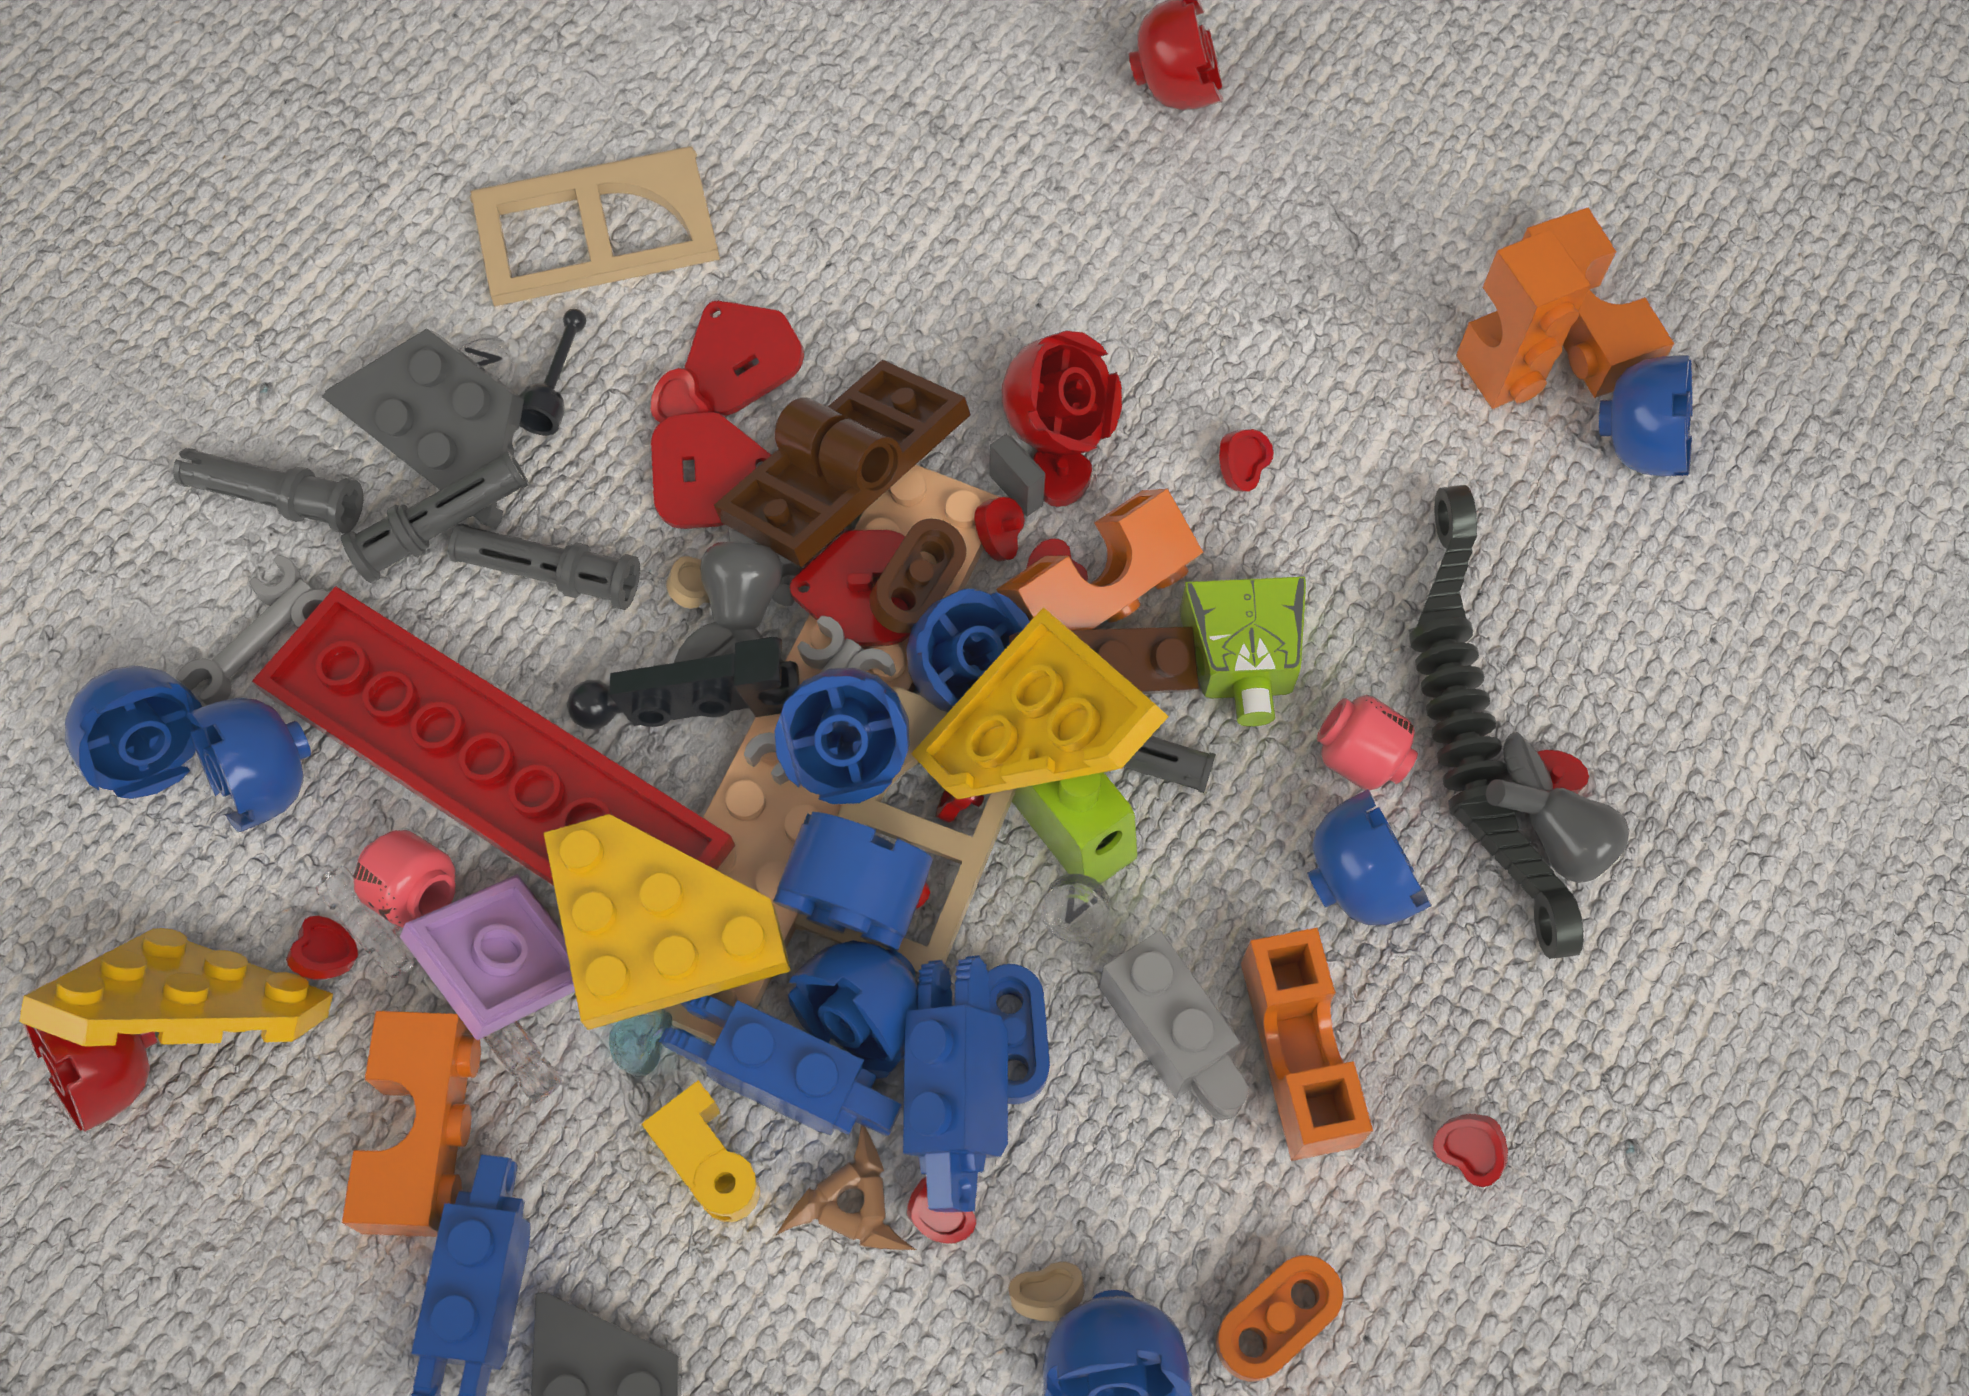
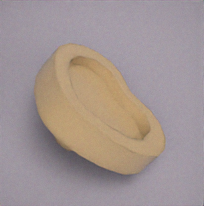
[666,556,710,609]
[1008,1262,1085,1321]

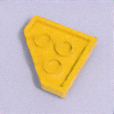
[911,607,1169,799]
[544,814,791,1030]
[19,928,333,1046]

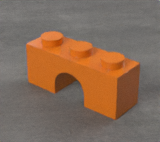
[1522,207,1674,398]
[1456,228,1591,409]
[996,488,1204,630]
[1241,928,1373,1161]
[342,1011,481,1237]

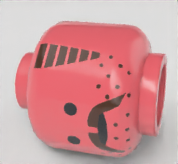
[1317,695,1418,790]
[354,830,455,928]

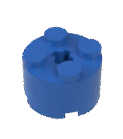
[773,812,933,951]

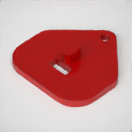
[684,301,804,416]
[651,412,771,529]
[789,530,911,647]

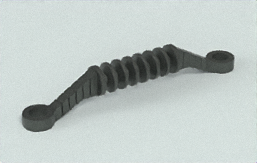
[1409,485,1584,959]

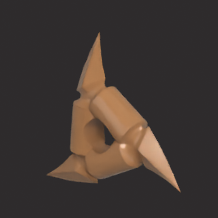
[775,1125,917,1250]

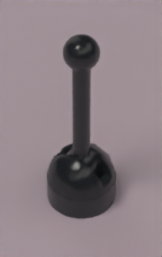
[519,309,586,436]

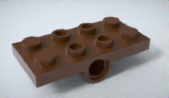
[714,359,971,567]

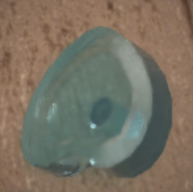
[609,1008,673,1077]

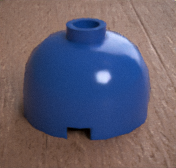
[1599,355,1693,476]
[906,589,1030,712]
[65,665,202,799]
[775,668,910,804]
[187,698,311,832]
[1307,789,1432,925]
[788,940,918,1079]
[1043,1290,1192,1396]

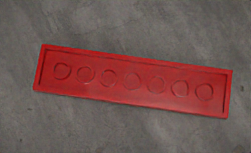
[252,586,735,886]

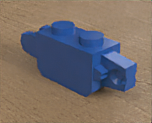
[903,955,1008,1213]
[659,995,902,1136]
[411,1154,530,1396]

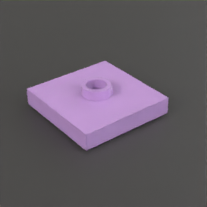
[400,874,575,1040]

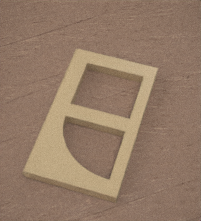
[470,146,720,307]
[795,687,1017,975]

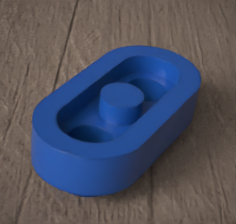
[988,964,1050,1104]

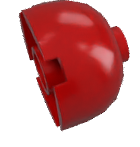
[1129,0,1223,110]
[1002,330,1122,455]
[20,1011,157,1132]

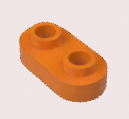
[1215,1255,1343,1382]

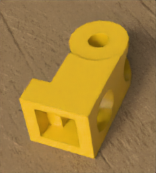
[641,1080,760,1222]

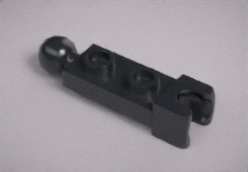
[567,637,800,730]

